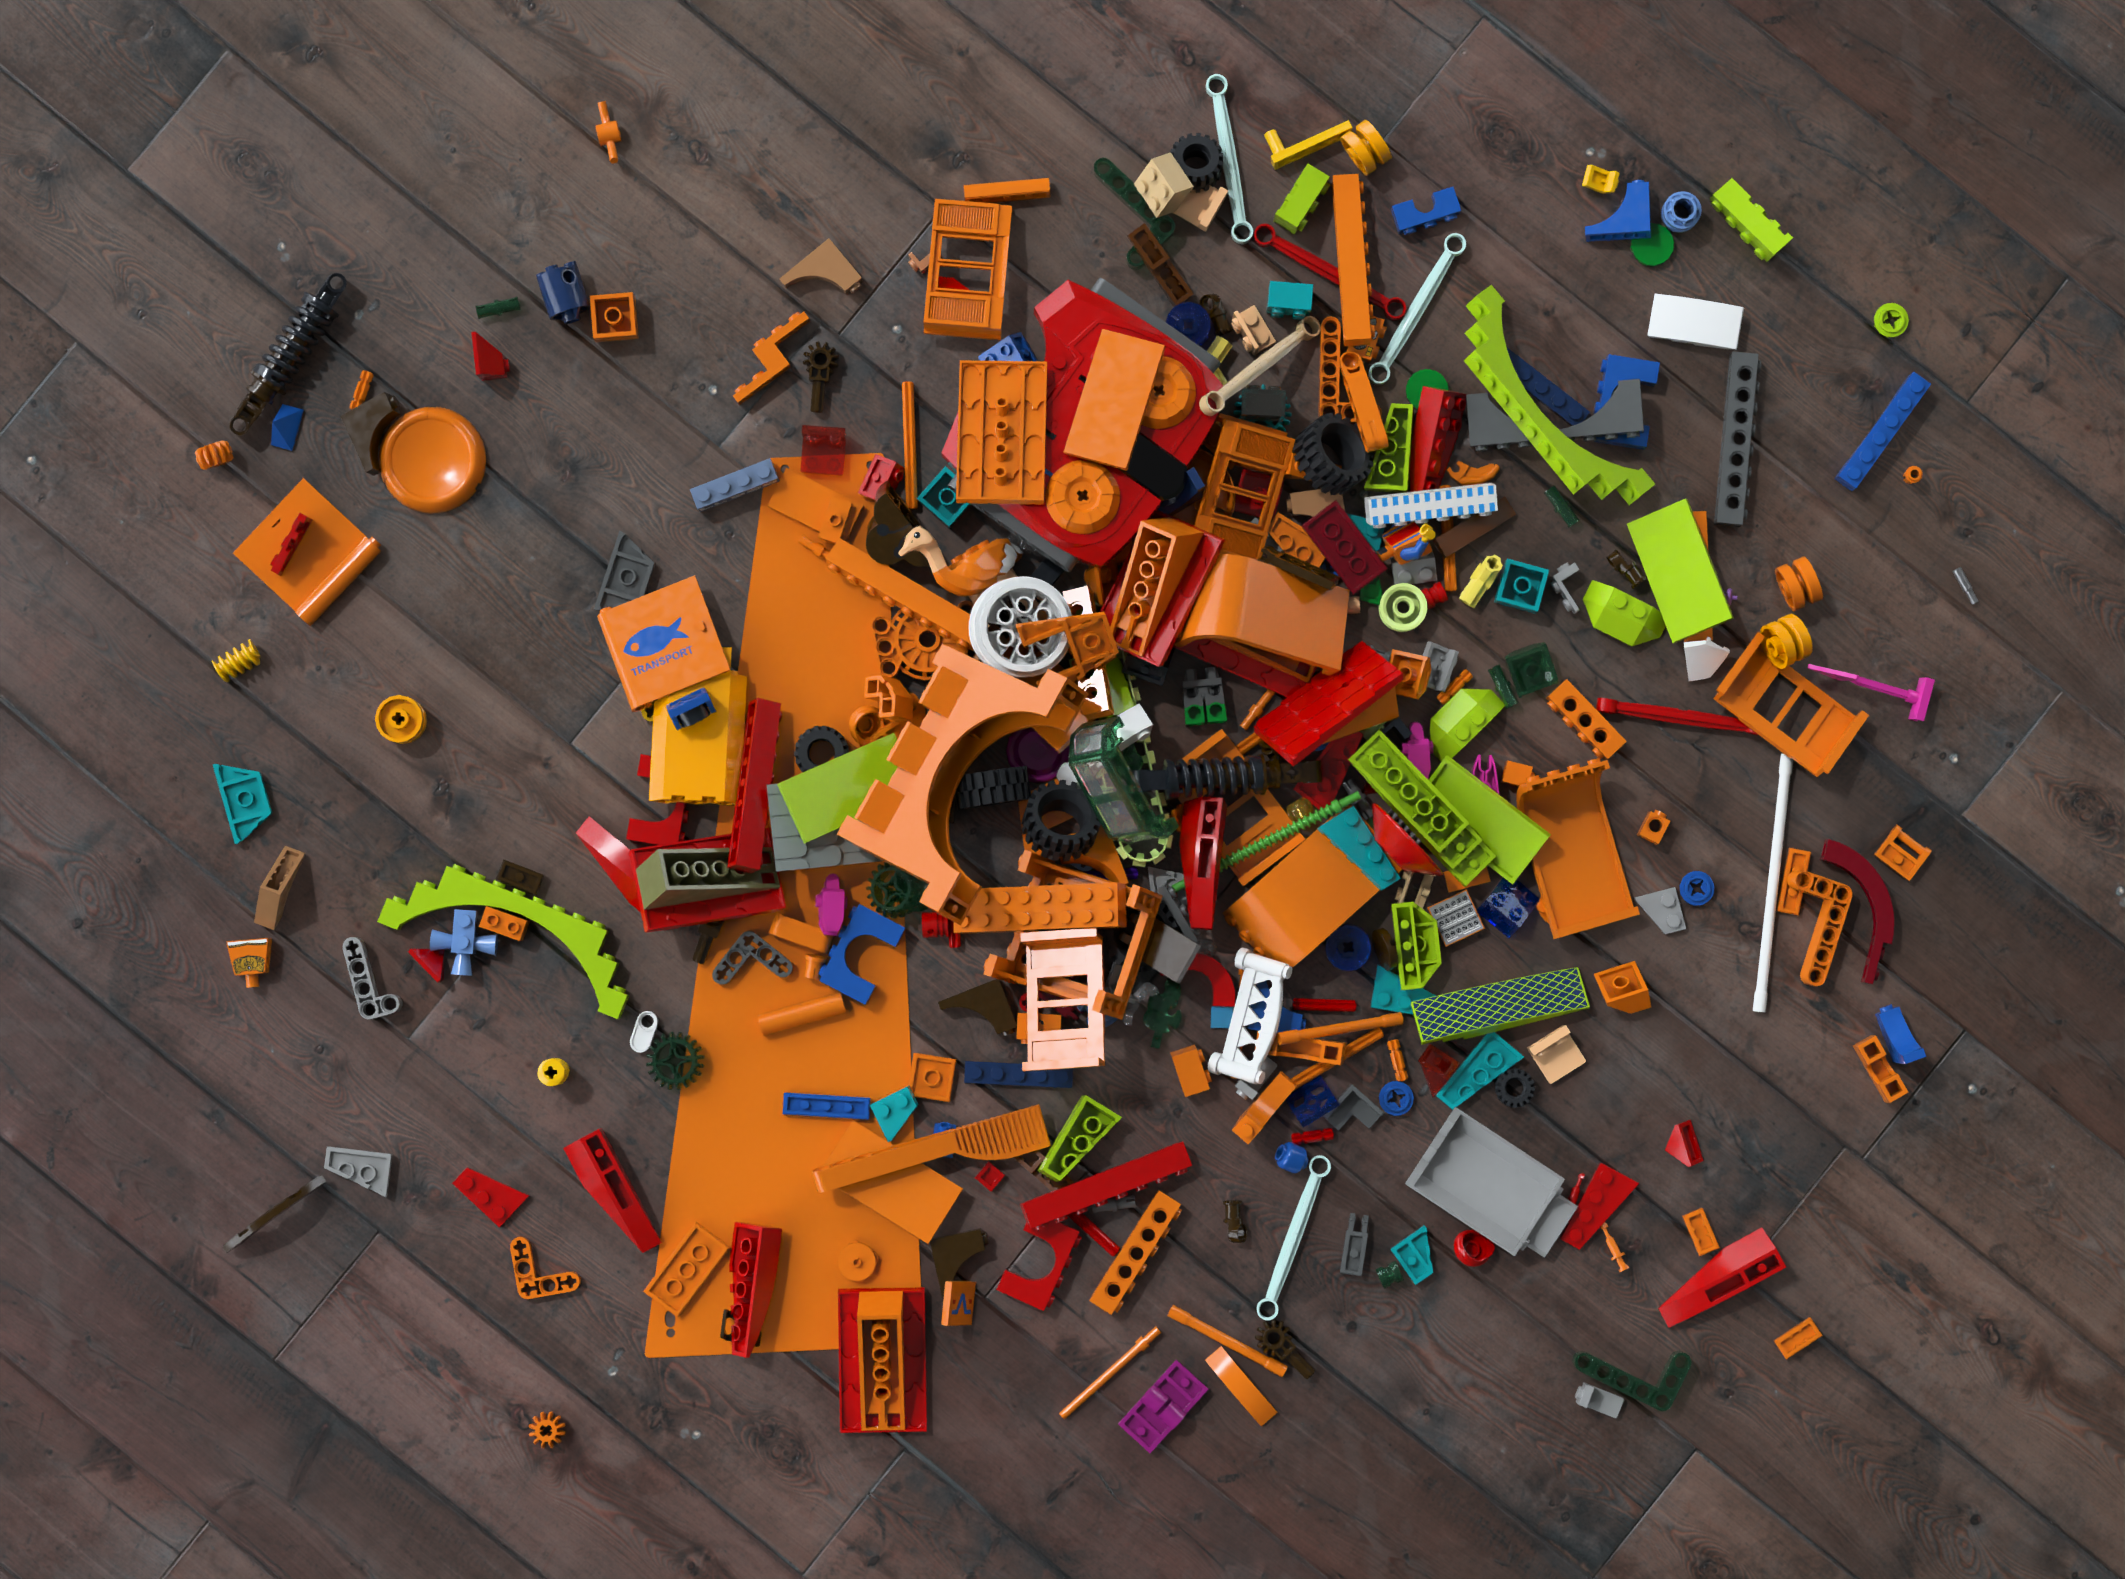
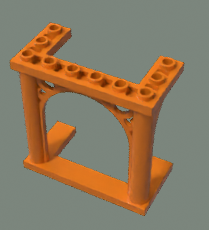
[984,850,1163,1020]

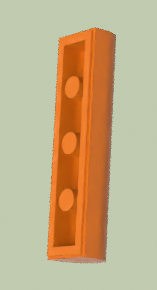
[964,178,1051,203]
[758,992,847,1036]

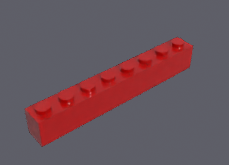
[727,698,782,874]
[1020,1141,1192,1231]

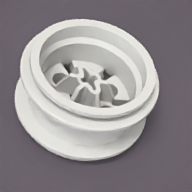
[969,576,1072,678]

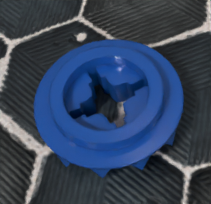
[1679,871,1714,906]
[1379,1081,1414,1116]

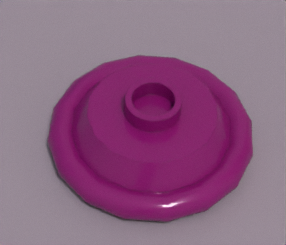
[1006,727,1070,783]

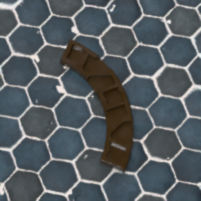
[222,1175,326,1253]

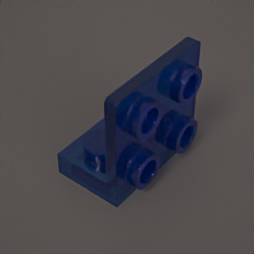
[1477,877,1539,938]

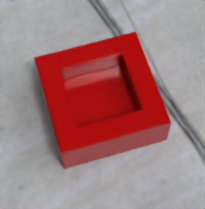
[975,1161,1005,1191]

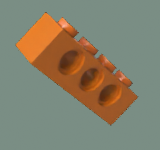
[1546,679,1627,760]

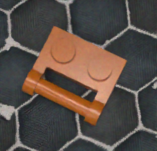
[1874,824,1932,881]

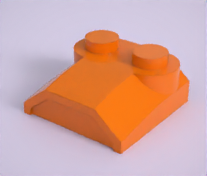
[1389,649,1431,699]

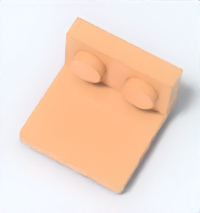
[1172,185,1228,232]
[1231,305,1276,355]
[1527,1025,1586,1084]

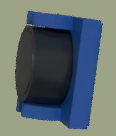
[665,688,716,730]

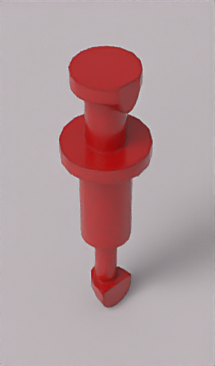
[1568,1173,1585,1223]

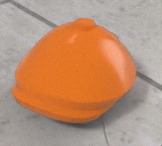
[849,705,885,747]

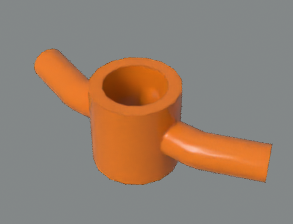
[596,101,622,164]

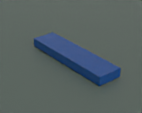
[783,1092,871,1120]

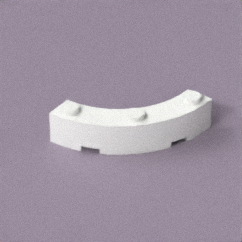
[1056,703,1153,789]

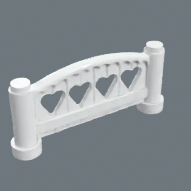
[1208,947,1292,1085]

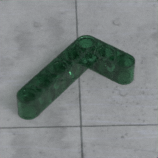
[1094,158,1175,270]
[1572,1351,1692,1411]

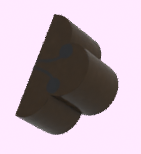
[866,481,929,567]

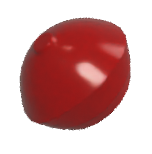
[1454,1229,1495,1267]

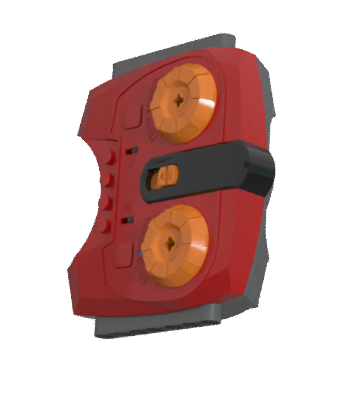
[941,278,1223,572]

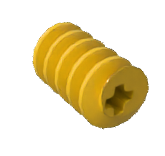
[212,639,261,682]
[538,1058,570,1086]

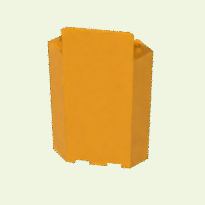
[649,647,747,806]

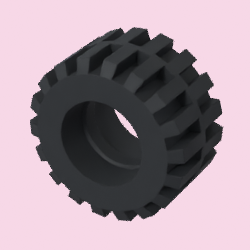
[1170,133,1224,193]
[794,726,849,772]

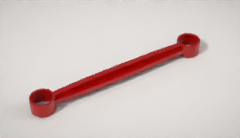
[1254,224,1406,321]
[1596,698,1758,735]

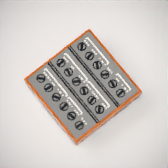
[1427,889,1485,947]

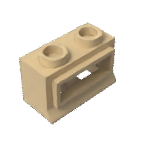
[1395,871,1436,910]

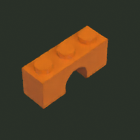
[1853,1035,1909,1103]

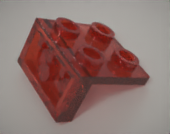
[800,425,847,476]

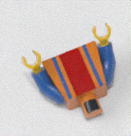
[1376,521,1435,565]

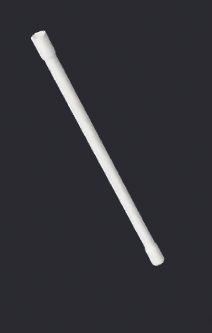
[1753,754,1793,1012]

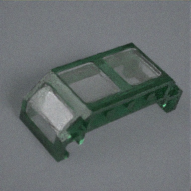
[1069,716,1179,844]

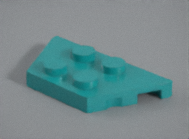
[213,764,273,845]

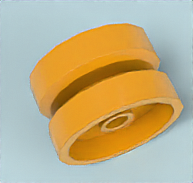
[1340,120,1392,176]
[1760,613,1813,669]
[375,695,427,744]

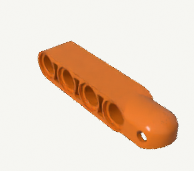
[1339,351,1389,453]

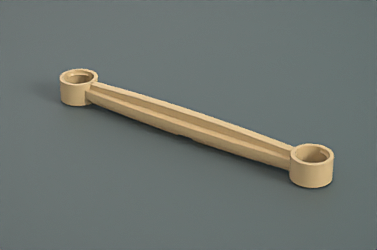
[1199,316,1321,416]

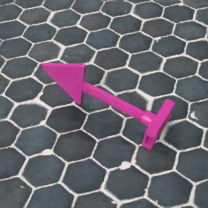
[1808,664,1935,722]

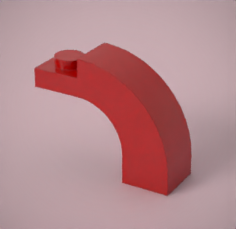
[1188,953,1235,1007]

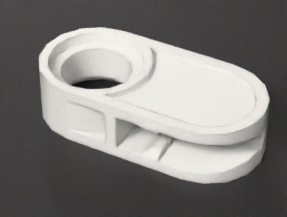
[630,1011,658,1053]

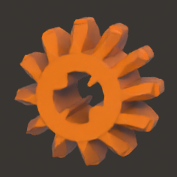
[195,441,234,470]
[529,1411,566,1448]

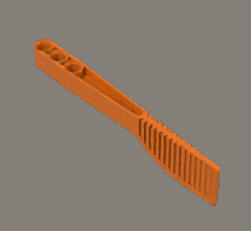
[812,1104,1051,1192]

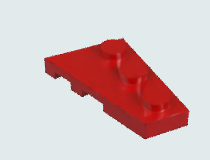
[452,1167,530,1228]

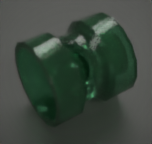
[1375,1261,1404,1289]

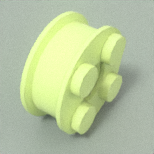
[1378,583,1427,632]

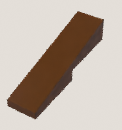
[1127,223,1194,308]
[1433,497,1516,559]
[1013,1150,1074,1191]

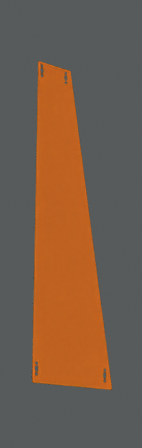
[644,453,921,1358]

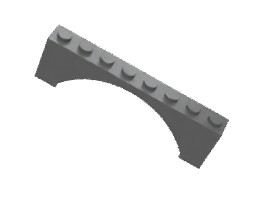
[1466,379,1644,451]

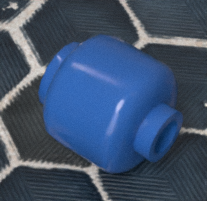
[1275,1142,1309,1173]

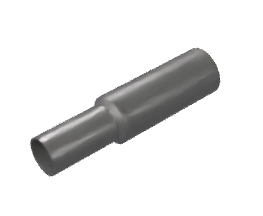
[1952,567,1978,605]

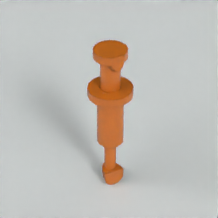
[1601,1222,1629,1272]

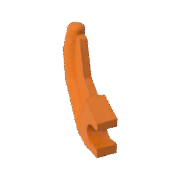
[1446,461,1500,486]

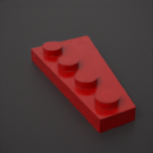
[1293,731,1364,810]
[1560,1163,1639,1250]

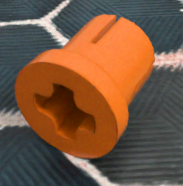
[804,954,827,979]

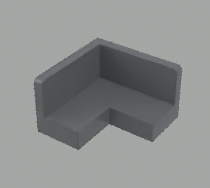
[1322,1084,1384,1131]

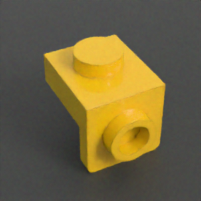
[1582,165,1619,194]

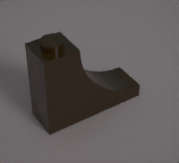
[341,392,401,476]
[938,979,1017,1037]
[930,1228,988,1300]

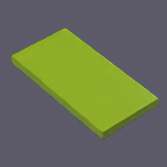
[1627,498,1734,643]
[777,733,897,844]
[1429,755,1551,884]

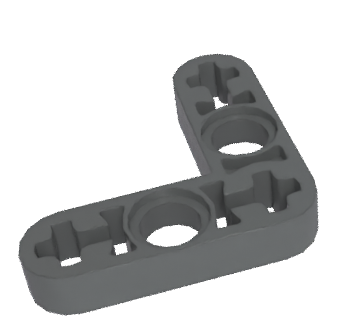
[712,931,793,984]

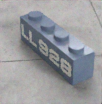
[690,458,780,512]

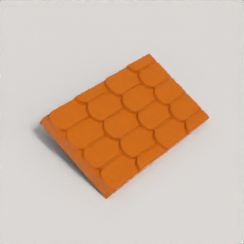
[956,360,1047,505]

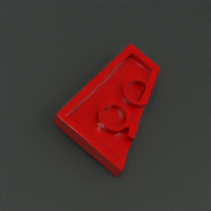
[270,513,313,576]

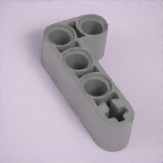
[343,937,403,1019]

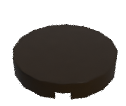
[1372,928,1398,971]

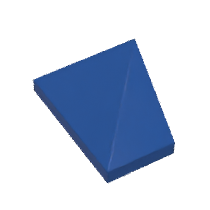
[271,404,304,451]

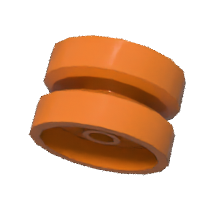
[1775,556,1823,611]

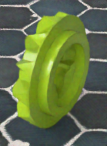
[1874,303,1909,338]

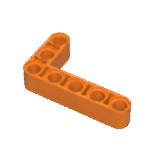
[1318,316,1382,425]
[1787,870,1853,986]

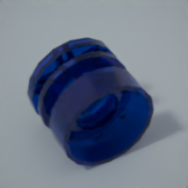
[1166,302,1211,347]
[1326,924,1371,971]

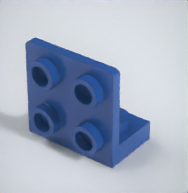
[978,332,1037,361]

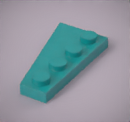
[1317,806,1401,891]
[1435,1032,1524,1110]

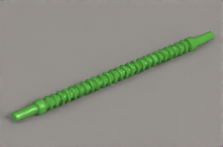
[1172,791,1362,892]

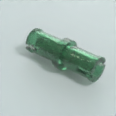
[475,296,521,319]
[1544,485,1580,528]
[1487,664,1518,709]

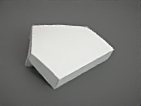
[1684,637,1730,681]

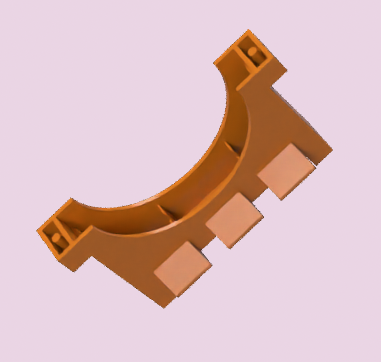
[837,644,1089,925]

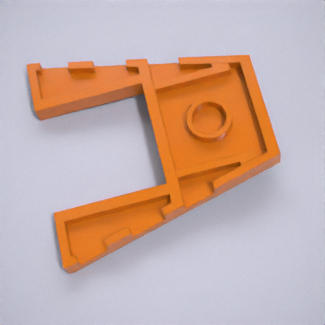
[1015,612,1119,686]

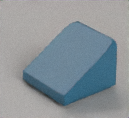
[1211,1006,1233,1028]

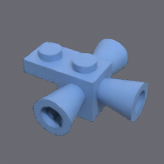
[430,909,498,976]

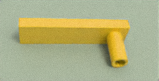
[1264,120,1352,170]

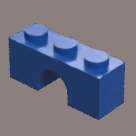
[1391,187,1461,235]

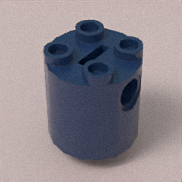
[536,261,591,324]

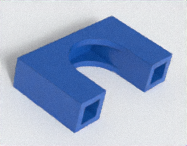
[1593,354,1660,450]
[819,904,906,1005]

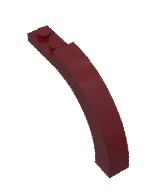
[1820,839,1894,984]

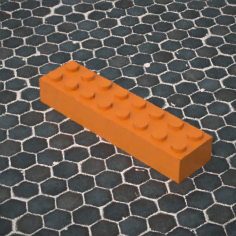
[954,882,1127,934]

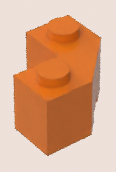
[864,675,913,722]

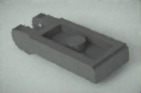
[1340,1213,1369,1276]

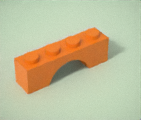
[1255,1031,1346,1065]

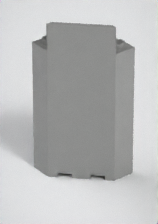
[1405,1107,1578,1258]

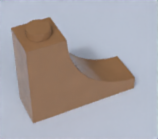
[779,238,863,295]
[1286,489,1345,518]
[254,846,305,930]

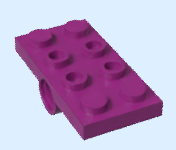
[1118,1359,1208,1453]

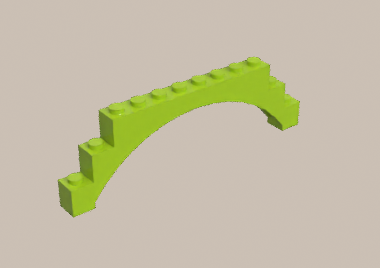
[1464,285,1655,505]
[377,864,629,1019]

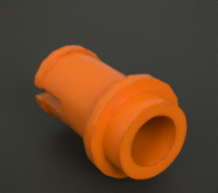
[1903,466,1923,484]

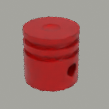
[922,912,949,938]

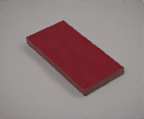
[1301,500,1388,595]

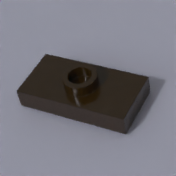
[496,859,544,895]

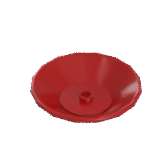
[1372,803,1443,876]

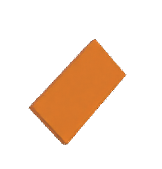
[767,468,864,541]
[643,1222,730,1318]

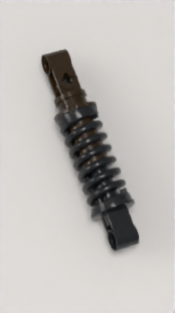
[229,273,347,435]
[1131,754,1322,800]

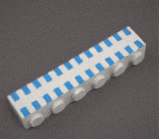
[1364,483,1498,528]

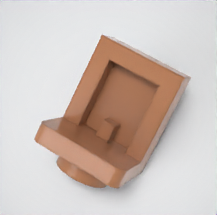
[908,252,942,274]

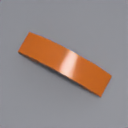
[1205,1346,1278,1426]

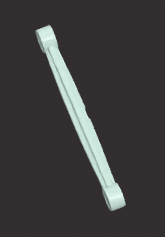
[1206,74,1253,244]
[1368,233,1466,385]
[1257,1155,1331,1320]

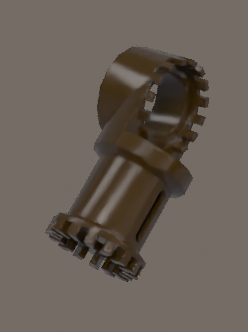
[1199,293,1233,337]
[1606,550,1647,589]
[1223,1200,1248,1243]

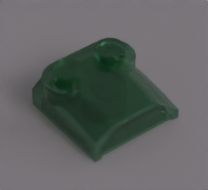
[1504,642,1559,698]

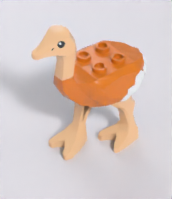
[898,526,1047,660]

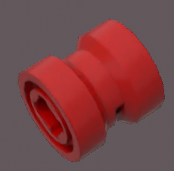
[1421,581,1448,610]

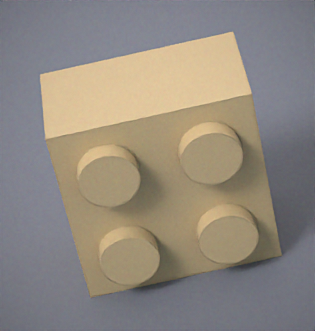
[1134,153,1194,218]

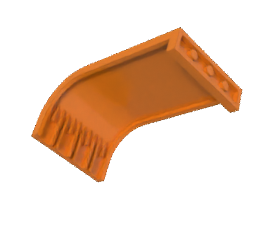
[1174,554,1350,676]
[1516,758,1640,939]
[1223,804,1402,968]

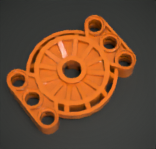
[872,601,981,681]

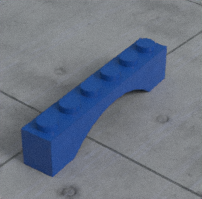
[1834,372,1931,491]

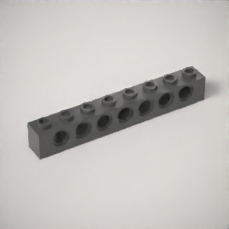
[1714,351,1761,527]

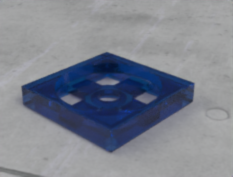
[1285,1075,1340,1128]

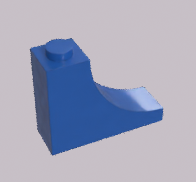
[1585,180,1651,242]
[1247,981,1306,1033]
[1875,1004,1926,1064]

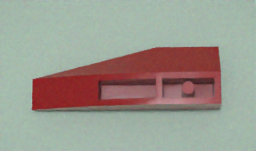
[1410,386,1467,492]
[1179,797,1227,930]
[563,1128,662,1253]
[1658,1227,1786,1328]

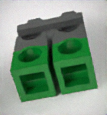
[1182,667,1227,727]

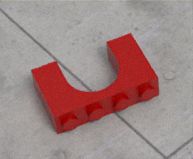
[626,754,689,845]
[996,1220,1081,1311]

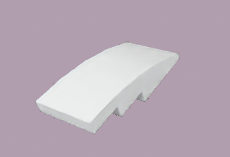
[1648,294,1744,350]

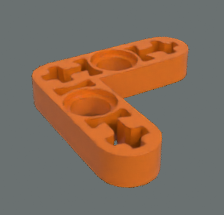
[510,1236,581,1299]

